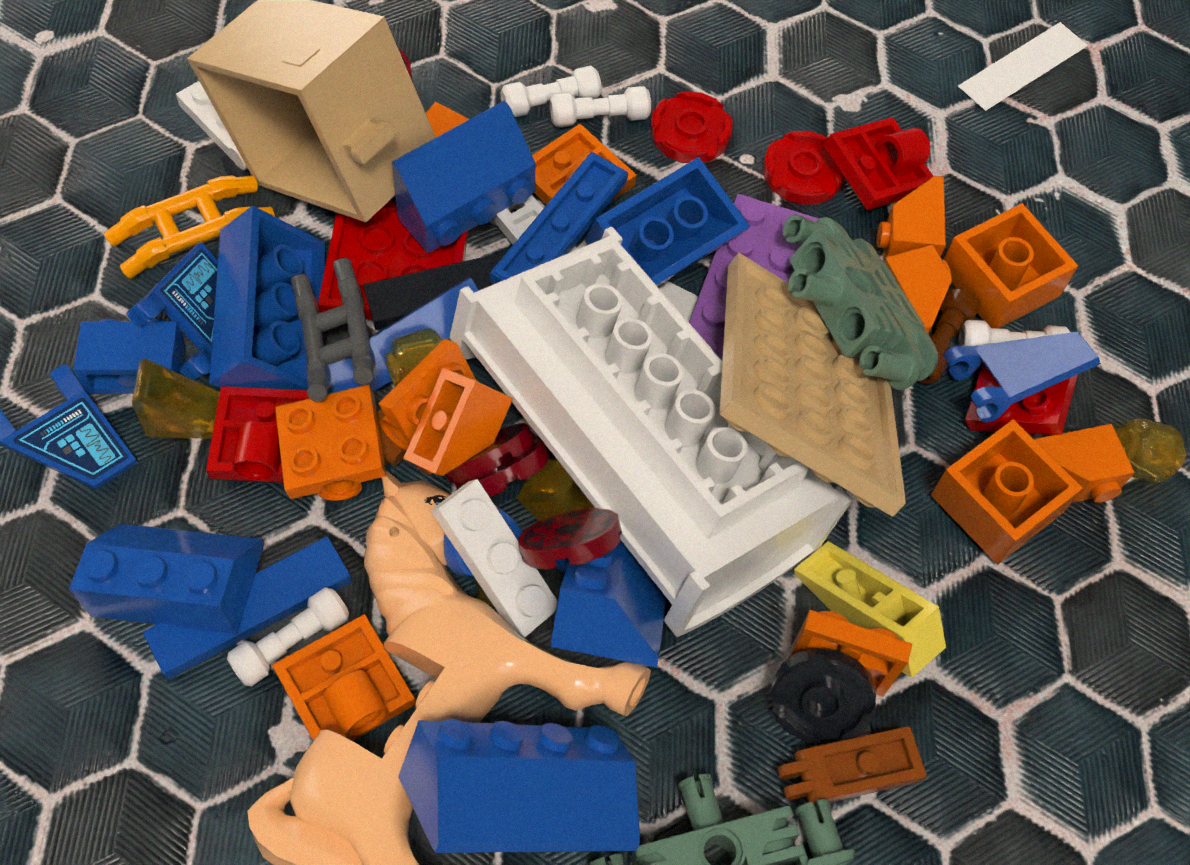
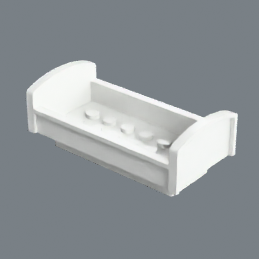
[449,227,853,637]

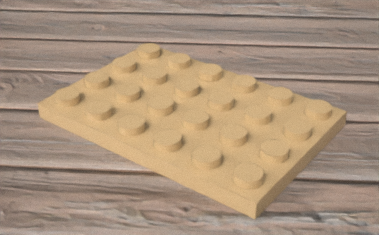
[720,252,906,517]

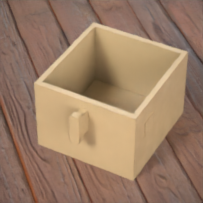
[187,0,436,222]

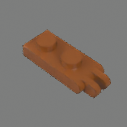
[777,726,927,806]

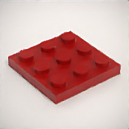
[318,201,469,320]

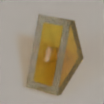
[132,359,220,439]

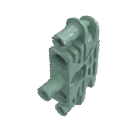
[783,214,938,390]
[589,774,855,865]

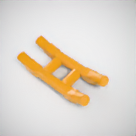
[104,175,275,279]

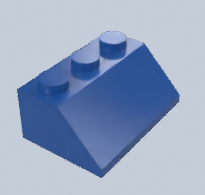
[392,101,536,253]
[584,157,750,286]
[69,524,264,634]
[550,539,666,668]

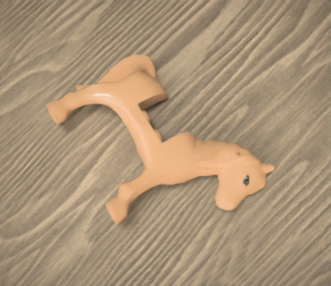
[247,471,651,865]

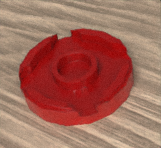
[650,91,733,163]
[763,131,845,205]

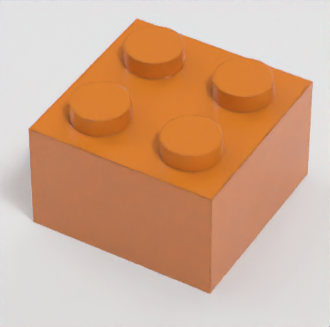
[944,203,1078,328]
[931,419,1083,565]

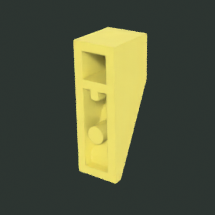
[794,541,946,678]

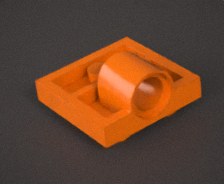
[532,124,637,205]
[378,339,477,475]
[275,384,387,501]
[788,610,912,697]
[272,614,416,741]

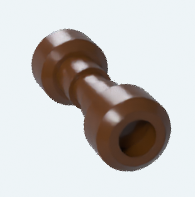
[918,289,980,384]

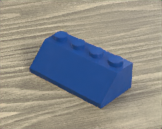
[209,206,325,390]
[398,719,640,853]

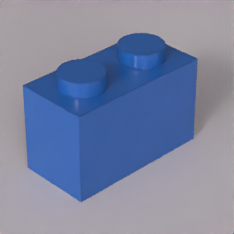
[73,319,186,394]

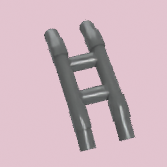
[290,258,375,402]

